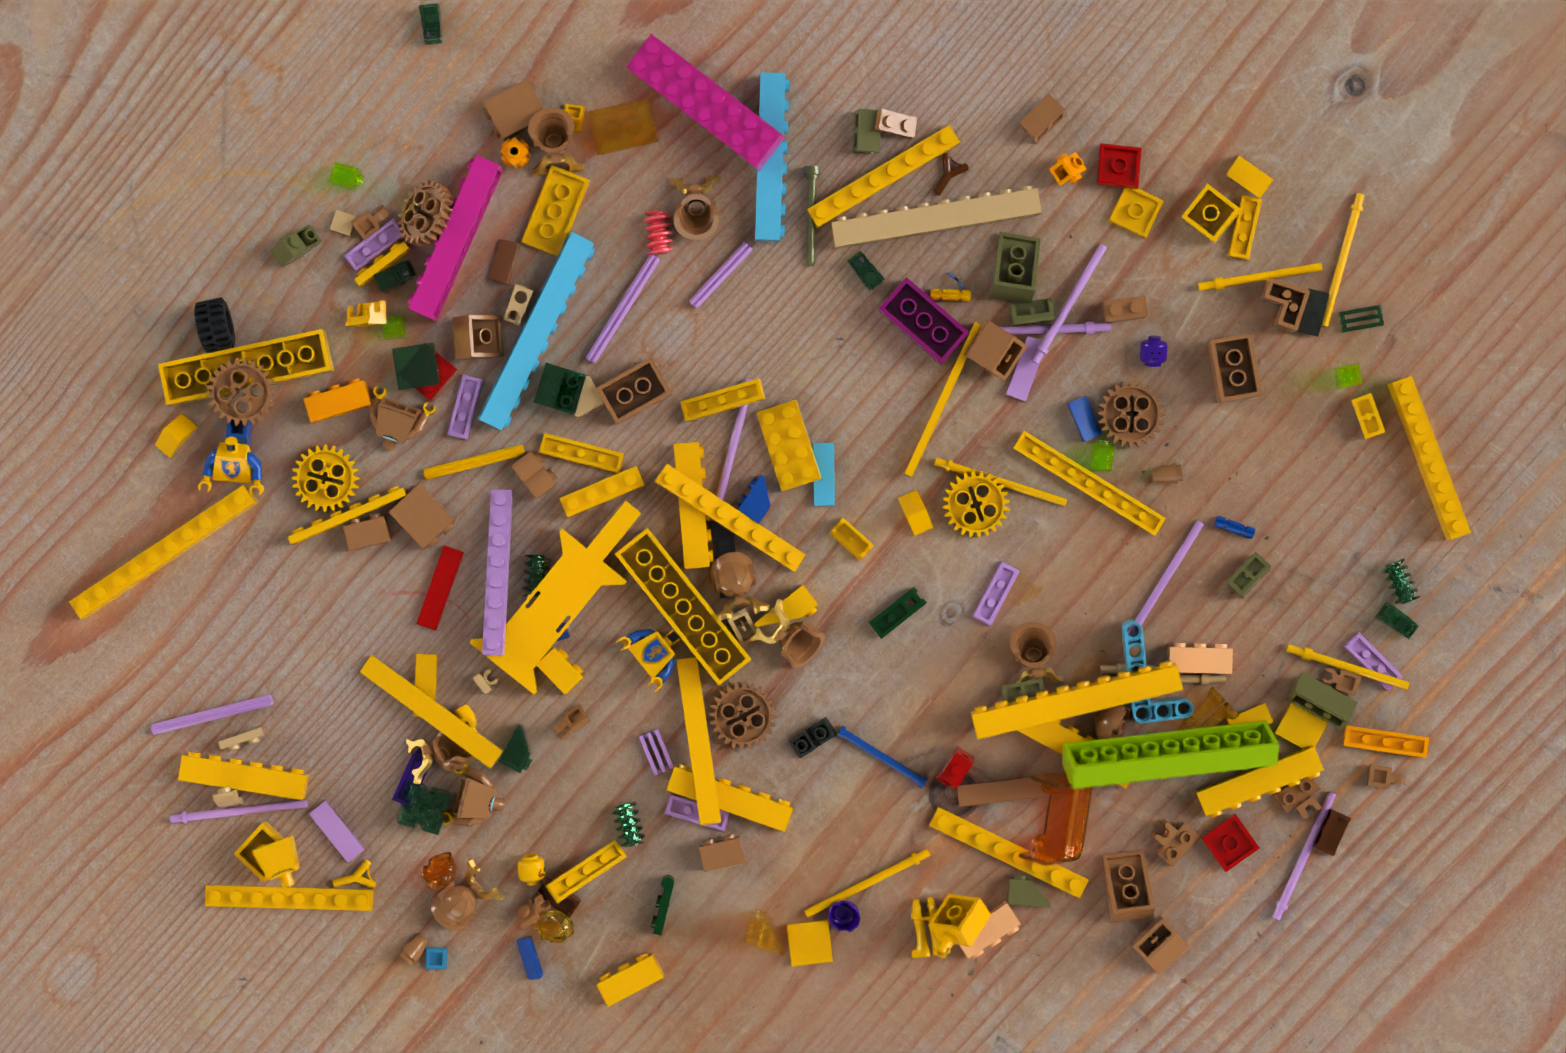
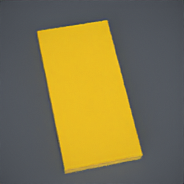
[521,165,590,257]

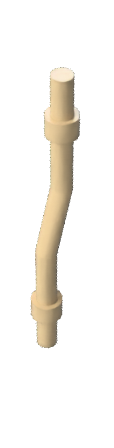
[1100,663,1226,685]

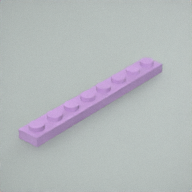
[482,490,513,656]

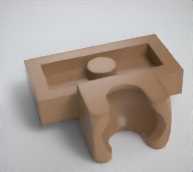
[1274,777,1321,821]
[1151,819,1200,867]

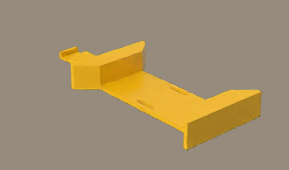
[469,500,641,695]

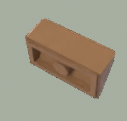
[489,239,520,285]

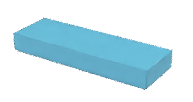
[813,443,835,506]

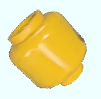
[517,853,546,886]

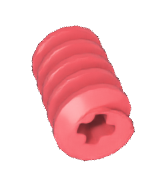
[645,211,673,255]

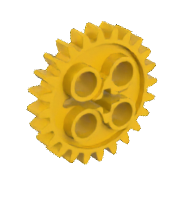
[291,444,360,512]
[942,470,1010,538]

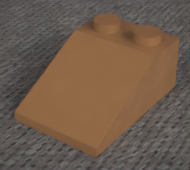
[1102,850,1155,923]

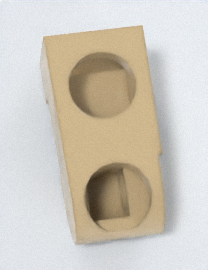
[504,284,536,326]

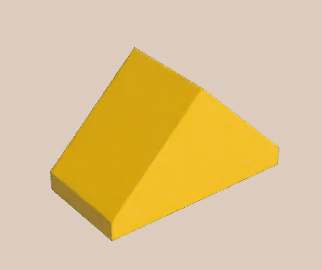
[155,413,198,458]
[897,490,933,536]

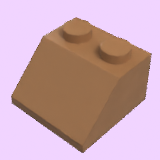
[453,315,504,359]

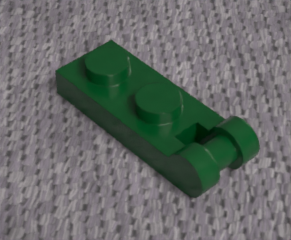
[868,587,927,639]
[651,875,674,935]

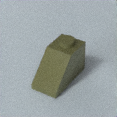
[1007,874,1050,908]

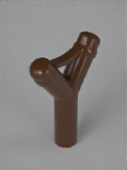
[933,153,969,196]

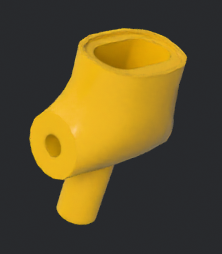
[454,704,477,731]

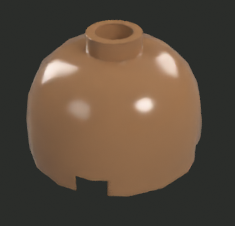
[1093,705,1131,739]

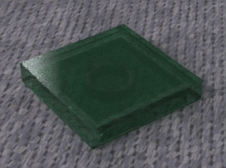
[392,342,441,391]

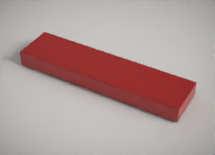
[416,545,464,631]

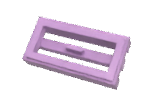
[639,729,674,776]

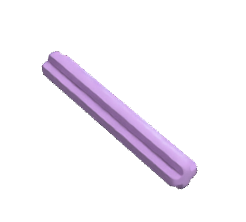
[689,242,752,308]

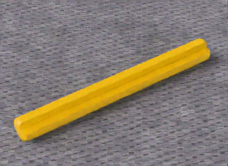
[423,444,525,480]

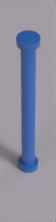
[836,726,928,789]

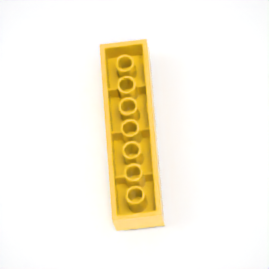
[158,329,334,406]
[615,528,752,686]

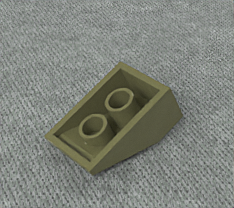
[990,232,1041,304]

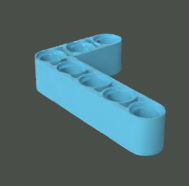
[1121,619,1193,723]

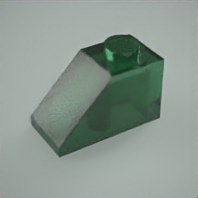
[498,724,532,773]

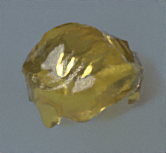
[534,910,574,943]

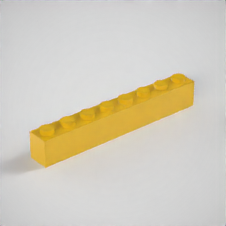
[1387,376,1471,540]

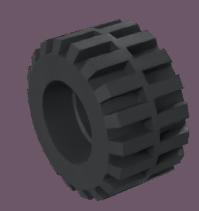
[194,297,235,353]

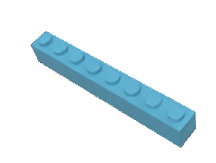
[755,72,790,242]

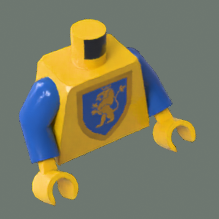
[198,437,264,496]
[616,629,680,692]

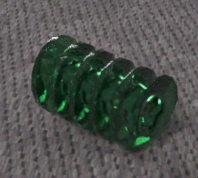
[522,554,551,597]
[1381,558,1421,604]
[612,801,645,848]

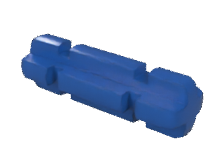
[1214,516,1255,539]

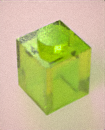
[329,162,363,191]
[382,315,408,340]
[1334,363,1363,389]
[1089,440,1115,472]

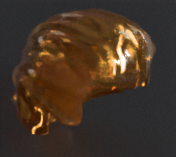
[422,852,457,890]

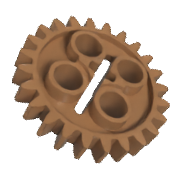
[397,180,453,247]
[207,357,276,426]
[1097,380,1166,448]
[709,682,777,750]

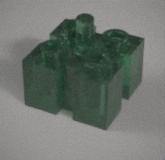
[396,780,451,835]

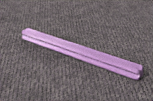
[586,254,660,363]
[151,694,273,735]

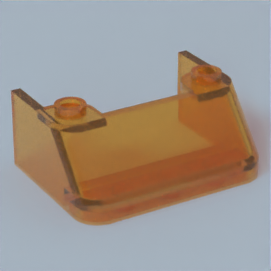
[1019,773,1093,866]

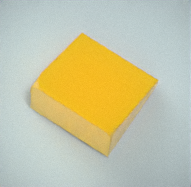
[564,104,585,132]

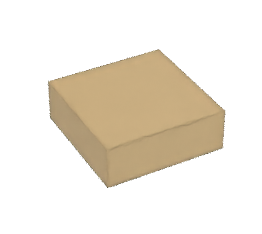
[330,210,357,237]

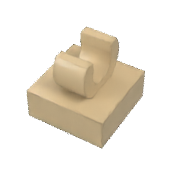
[473,669,499,695]

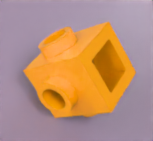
[500,137,531,169]
[1049,152,1087,186]

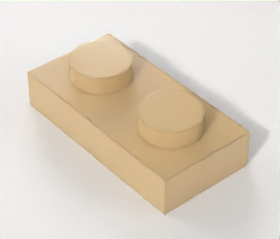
[218,727,264,752]

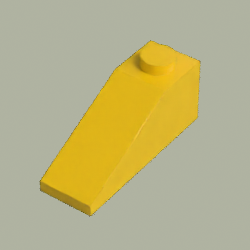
[754,585,818,627]

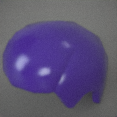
[828,900,861,932]

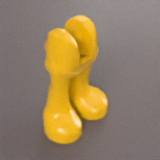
[911,897,951,959]

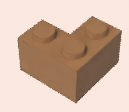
[1260,278,1310,332]

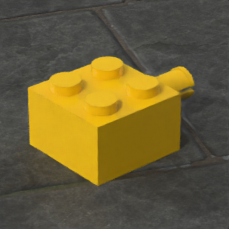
[928,893,991,958]

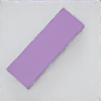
[344,218,402,273]
[1006,336,1042,402]
[447,374,483,440]
[972,561,1020,626]
[1343,632,1403,691]
[664,794,730,832]
[309,801,365,862]

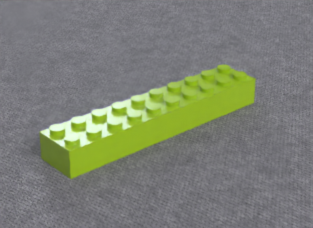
[1062,721,1279,789]

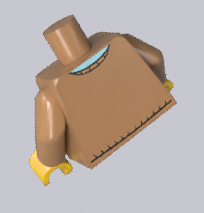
[369,386,436,451]
[442,764,505,827]

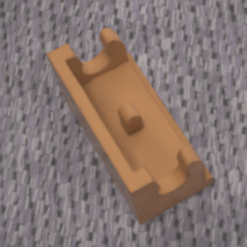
[1019,94,1066,144]

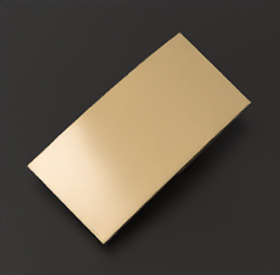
[213,787,244,808]

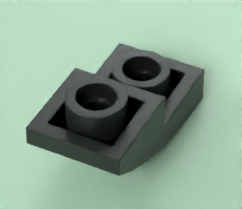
[1298,288,1329,337]
[789,717,837,758]

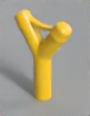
[332,859,376,889]

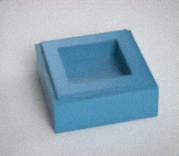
[425,947,448,969]

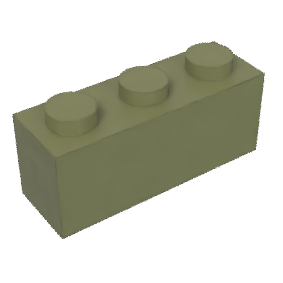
[1286,672,1358,730]

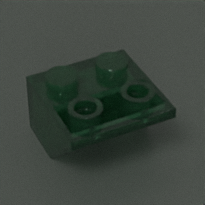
[534,362,586,415]

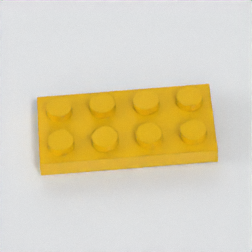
[756,399,822,492]

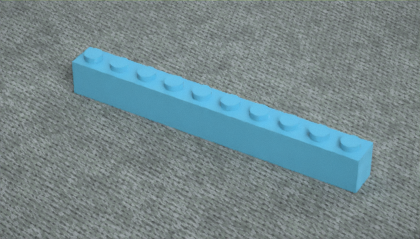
[477,232,595,431]

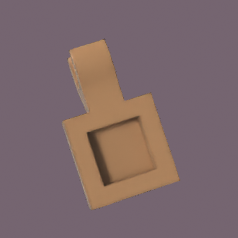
[351,205,389,240]
[553,704,591,740]
[1367,764,1406,789]
[515,894,551,929]

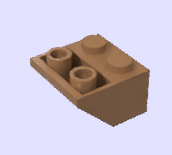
[964,320,1027,381]
[1130,915,1189,974]

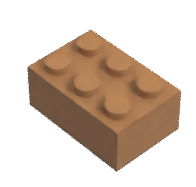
[1207,333,1262,404]
[596,357,672,425]

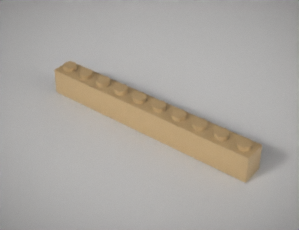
[831,186,1042,249]

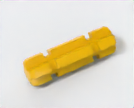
[930,289,971,302]

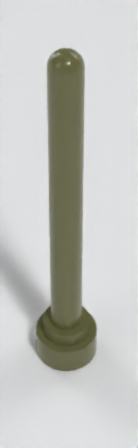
[804,166,821,267]

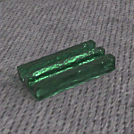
[1338,305,1384,333]

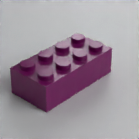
[878,277,969,365]

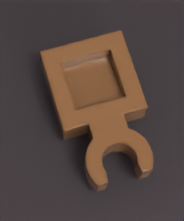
[1321,668,1362,696]

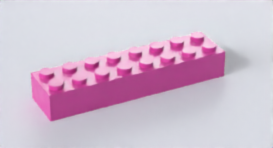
[626,34,785,171]
[407,155,503,322]

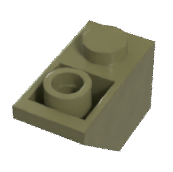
[270,225,322,268]

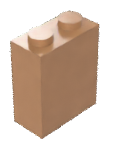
[482,79,543,142]
[389,484,456,549]

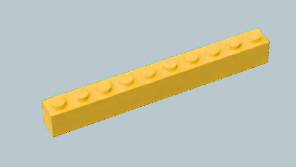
[69,485,259,619]
[971,661,1183,739]

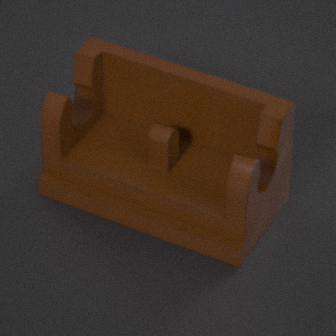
[1313,809,1351,856]
[535,877,581,918]

